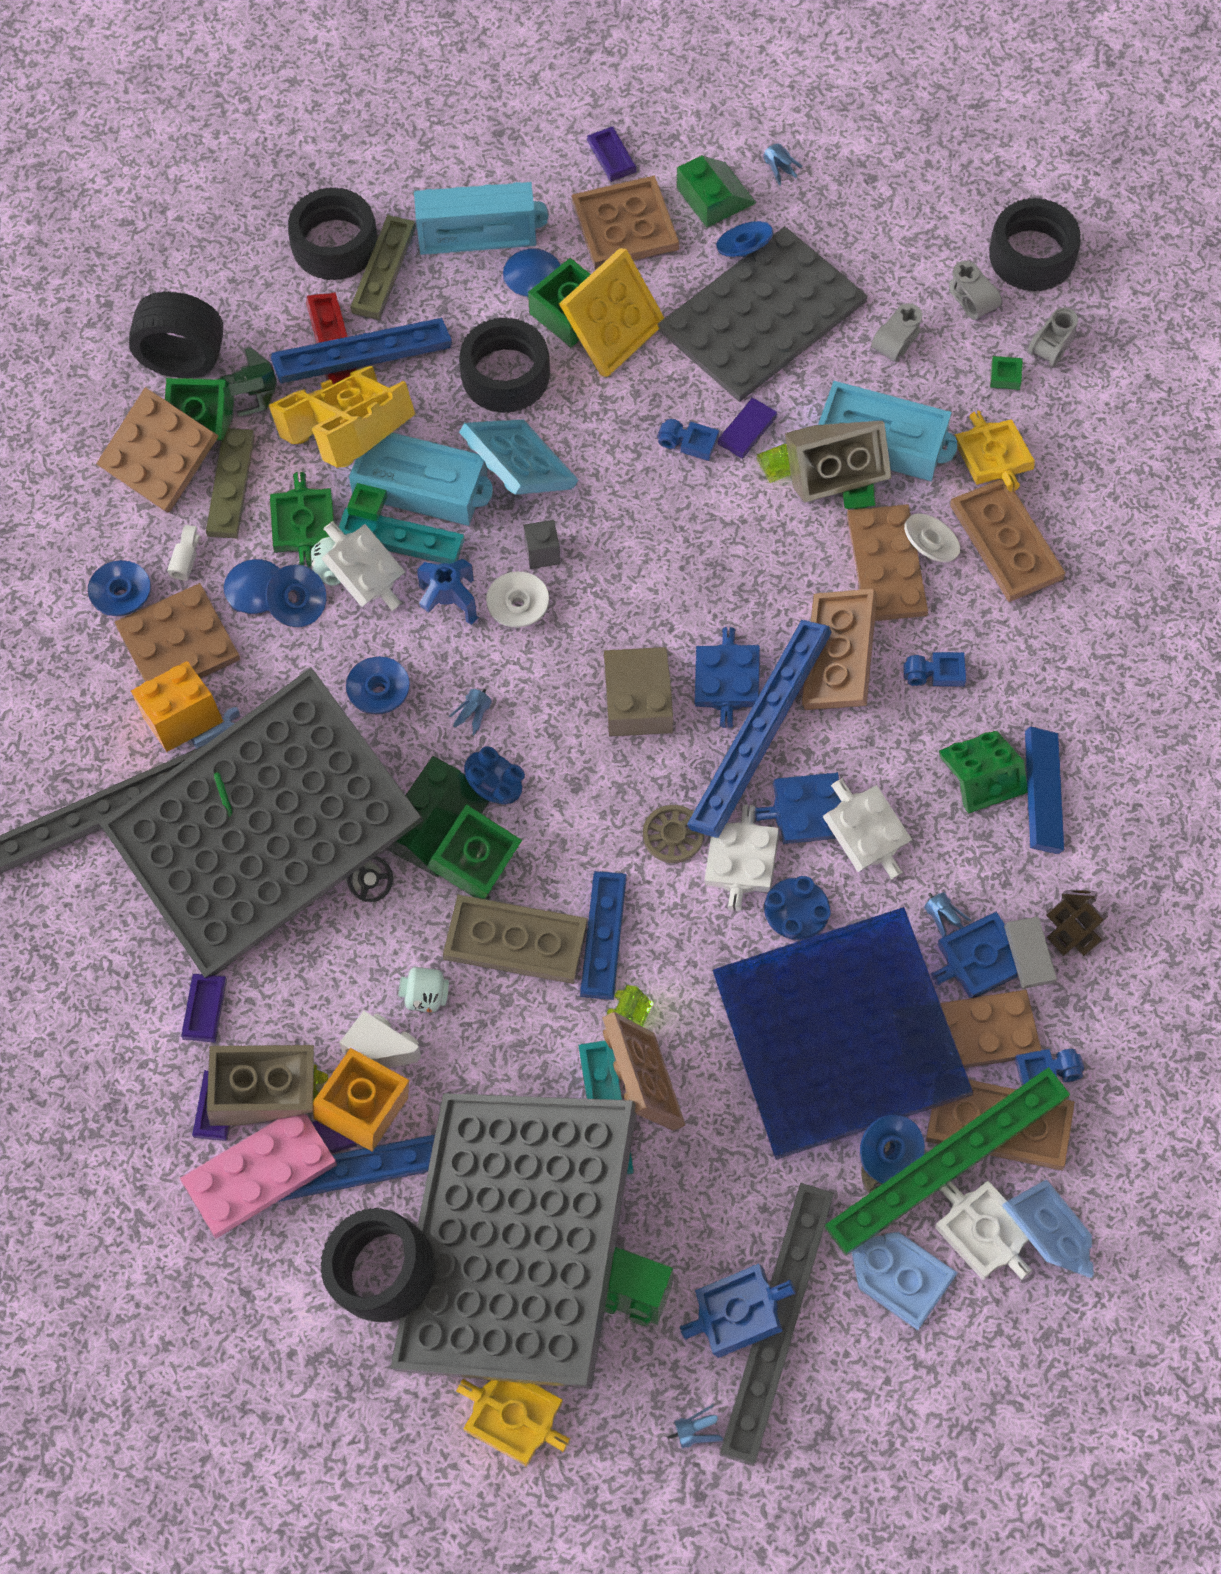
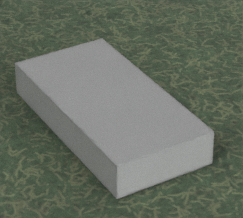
[1004,916,1057,989]

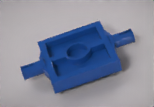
[695,627,760,728]
[754,772,842,845]
[931,911,1019,998]
[680,1263,796,1358]

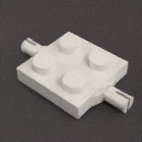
[321,520,405,611]
[823,778,912,880]
[704,805,779,911]
[935,1181,1032,1280]

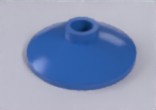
[716,221,773,257]
[88,560,151,616]
[265,564,327,627]
[346,656,410,714]
[860,1114,925,1183]

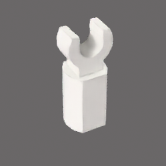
[167,524,200,581]

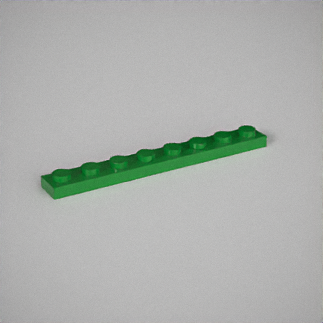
[824,1067,1070,1256]

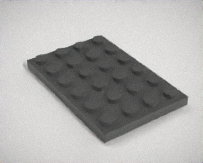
[657,226,868,402]

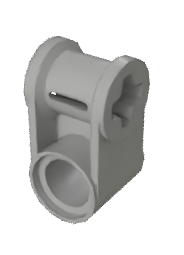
[949,261,1002,320]
[871,303,922,363]
[1027,308,1078,367]

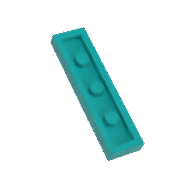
[338,507,464,564]
[578,1041,634,1175]

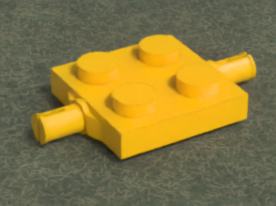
[955,411,1035,492]
[456,1378,571,1467]

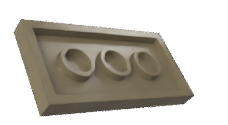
[443,894,588,984]

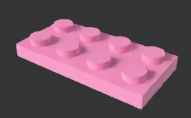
[180,1114,337,1239]

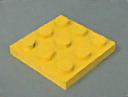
[559,248,665,377]

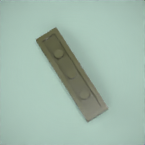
[350,215,416,320]
[206,428,255,539]

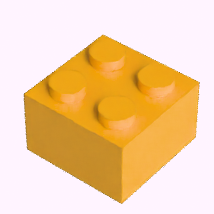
[131,661,224,752]
[313,1048,410,1152]

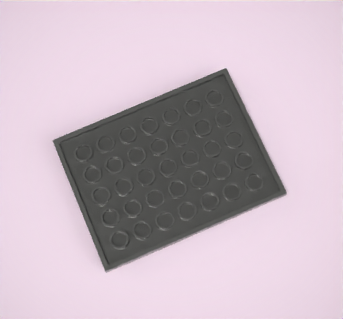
[99,667,424,978]
[390,1093,637,1389]

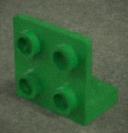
[939,731,1028,813]

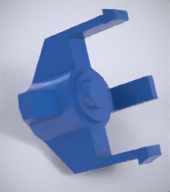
[417,559,479,625]

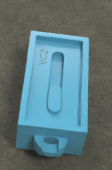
[414,182,549,255]
[818,381,957,482]
[349,433,493,526]

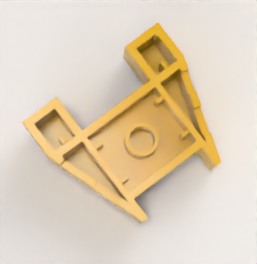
[269,366,415,468]

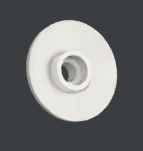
[904,514,960,562]
[486,571,549,628]

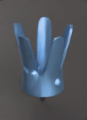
[763,143,803,186]
[449,689,492,735]
[924,893,972,938]
[667,1404,724,1449]

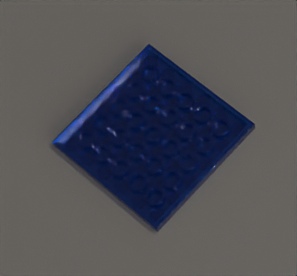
[712,907,973,1160]

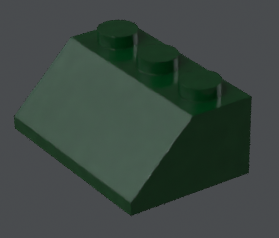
[386,756,490,878]

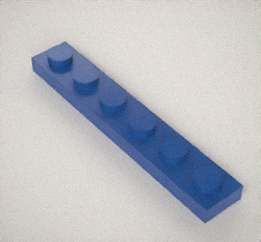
[271,318,452,384]

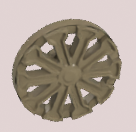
[643,805,704,863]

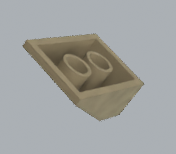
[785,421,892,503]
[604,647,673,737]
[207,1045,314,1126]

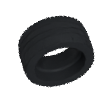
[288,187,378,280]
[989,198,1081,291]
[129,291,223,379]
[459,317,550,413]
[320,1208,435,1323]

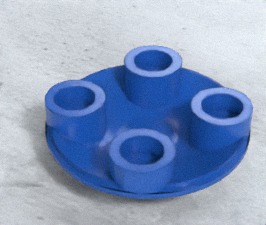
[503,248,561,297]
[224,559,280,614]
[464,746,525,804]
[764,876,831,940]

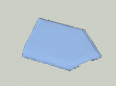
[1002,1179,1094,1278]
[852,1232,957,1330]

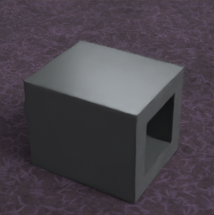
[523,520,560,569]

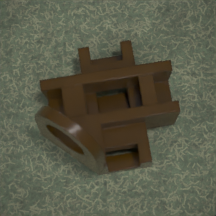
[1046,890,1108,956]

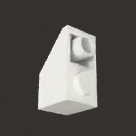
[339,1011,421,1068]

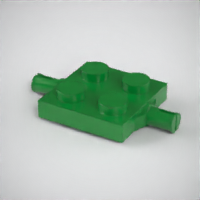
[270,472,334,568]

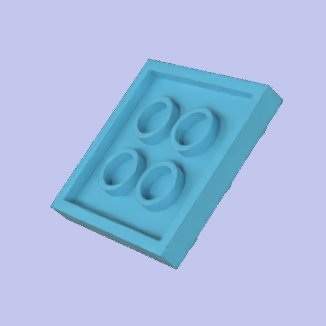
[459,419,579,495]

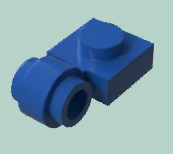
[657,419,719,461]
[903,652,966,687]
[1015,1049,1085,1085]

